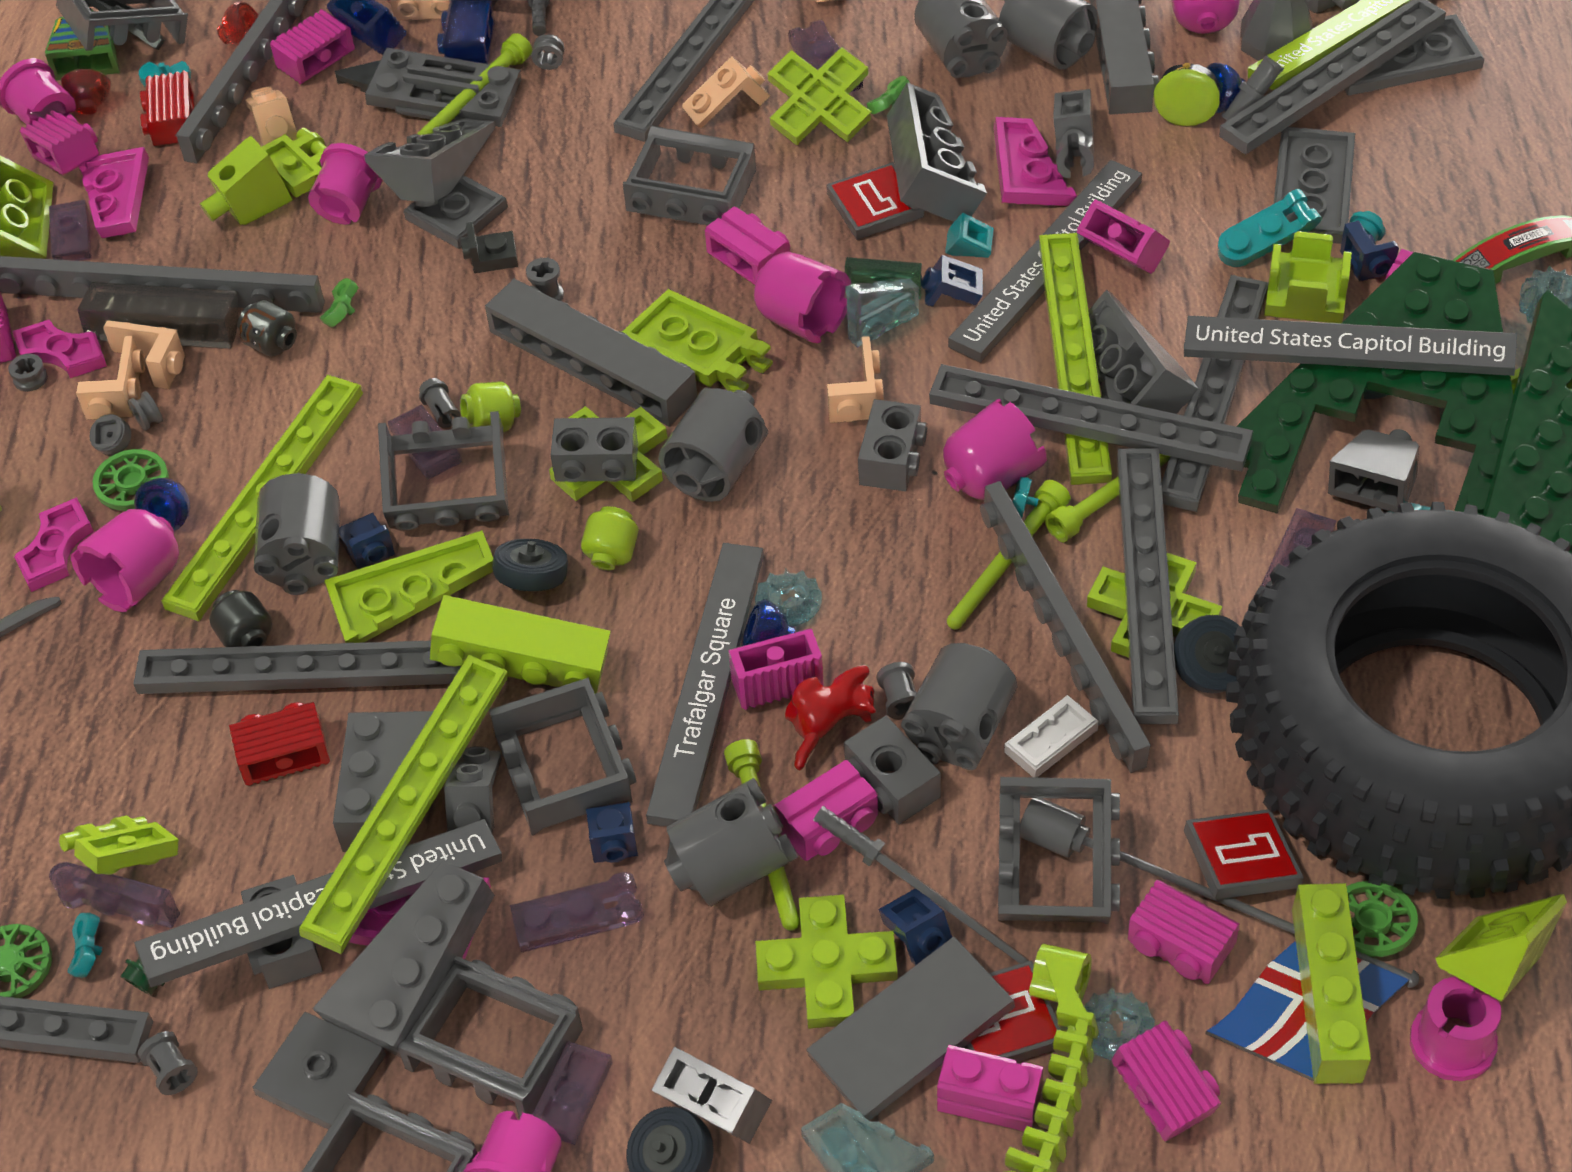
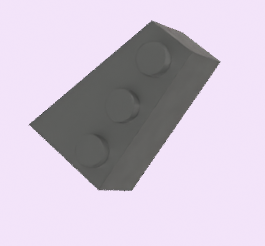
[333,711,433,852]

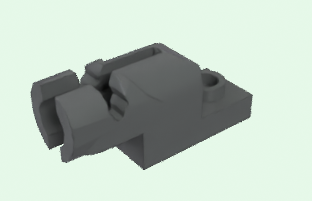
[1053,89,1094,178]

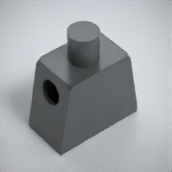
[1328,429,1420,512]

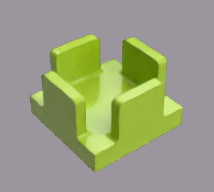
[1264,231,1352,324]

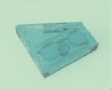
[846,278,919,348]
[801,1103,934,1172]

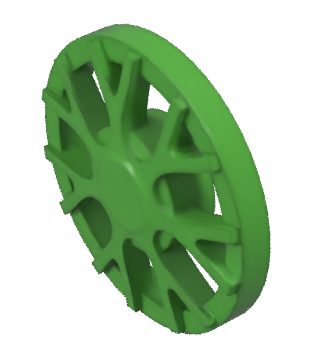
[93,449,169,511]
[1346,881,1418,957]
[0,924,52,998]

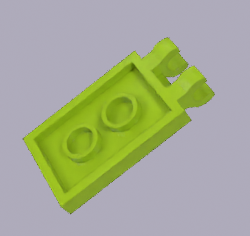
[622,289,773,393]

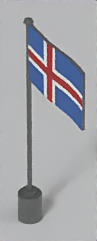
[1020,798,1420,1081]

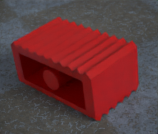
[140,70,195,146]
[229,702,330,786]

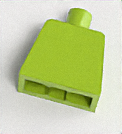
[199,136,293,225]

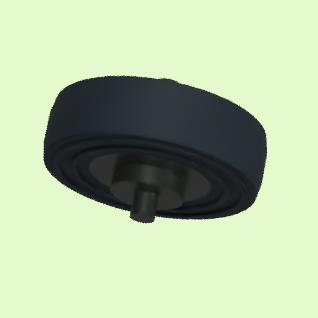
[493,538,568,591]
[1174,615,1239,693]
[626,1107,714,1172]

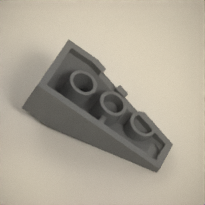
[364,119,495,206]
[1088,290,1198,414]

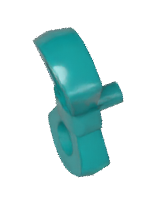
[138,61,191,87]
[1012,477,1039,518]
[67,913,102,978]

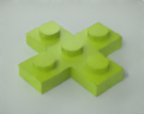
[767,47,871,145]
[549,406,668,502]
[1087,553,1222,658]
[755,895,898,1029]

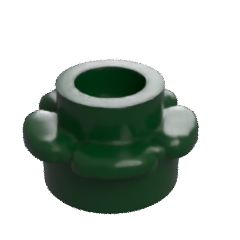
[120,958,165,996]

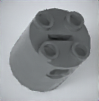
[914,0,1007,78]
[998,0,1098,69]
[658,388,768,502]
[254,473,340,595]
[901,643,1018,770]
[664,778,799,907]

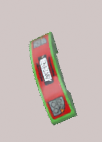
[1453,215,1572,284]

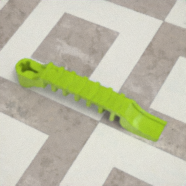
[1005,944,1099,1172]

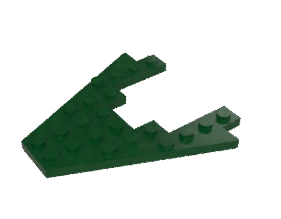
[1236,252,1514,515]
[1483,290,1572,554]

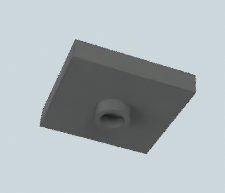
[252,1012,386,1130]

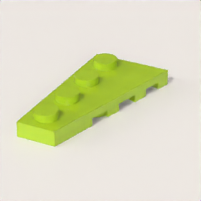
[324,531,493,643]

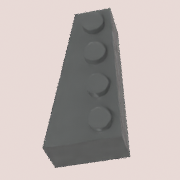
[887,82,987,222]
[312,861,495,1057]

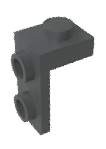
[444,746,501,833]

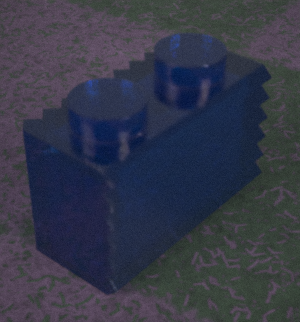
[327,0,407,55]
[437,0,495,64]

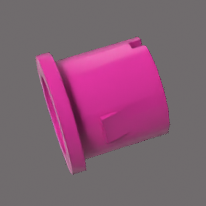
[0,58,76,125]
[308,143,383,225]
[1410,976,1501,1082]
[463,1111,562,1172]

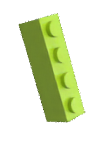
[430,595,610,693]
[1292,883,1371,1084]

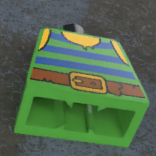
[45,8,120,81]

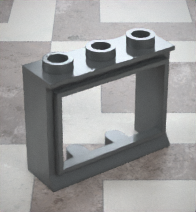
[56,0,188,51]
[623,126,756,225]
[378,411,510,530]
[489,678,636,836]
[998,777,1120,924]
[398,956,583,1120]
[302,1090,477,1172]

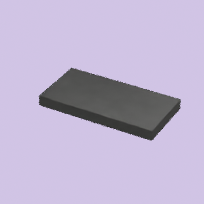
[1344,14,1484,96]
[1273,127,1356,244]
[806,937,1015,1123]

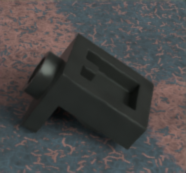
[461,222,518,274]

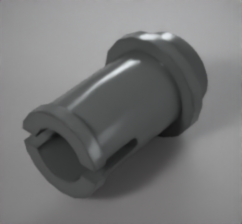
[419,378,461,428]

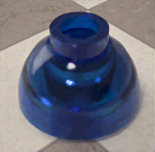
[1206,62,1246,114]
[134,478,190,531]
[742,599,795,646]

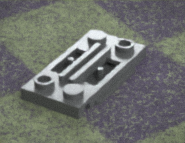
[365,48,521,127]

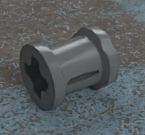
[526,258,564,301]
[876,662,917,719]
[138,1031,198,1095]

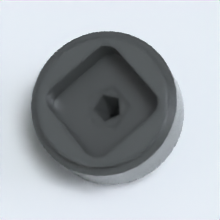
[89,414,131,456]

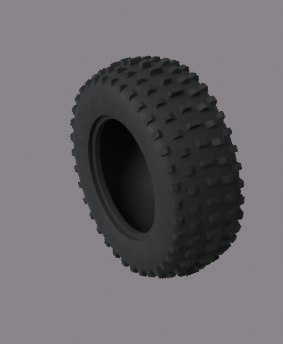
[1226,502,1572,899]

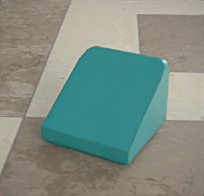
[945,212,994,258]

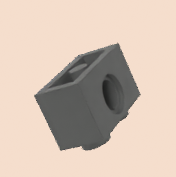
[844,715,941,825]

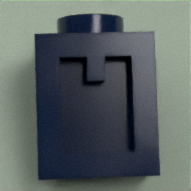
[1340,220,1399,282]
[922,255,983,307]
[339,513,395,570]
[586,802,638,863]
[878,888,952,966]

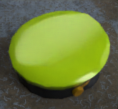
[1154,63,1220,126]

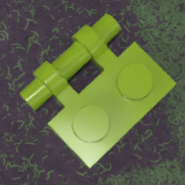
[262,128,326,198]
[59,815,179,875]

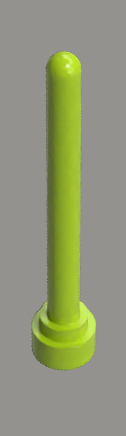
[417,33,533,135]
[1045,454,1170,543]
[947,480,1071,630]
[724,739,800,931]

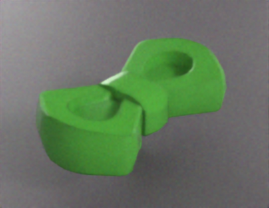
[866,76,910,114]
[320,278,359,327]

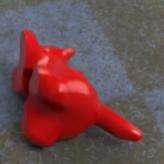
[785,665,876,771]

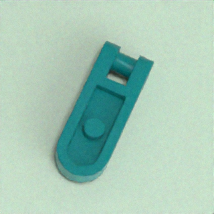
[1217,189,1322,267]

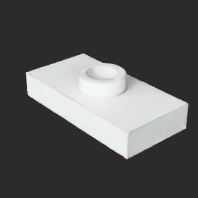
[1004,695,1099,778]

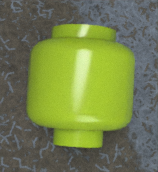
[460,381,521,432]
[581,506,639,570]

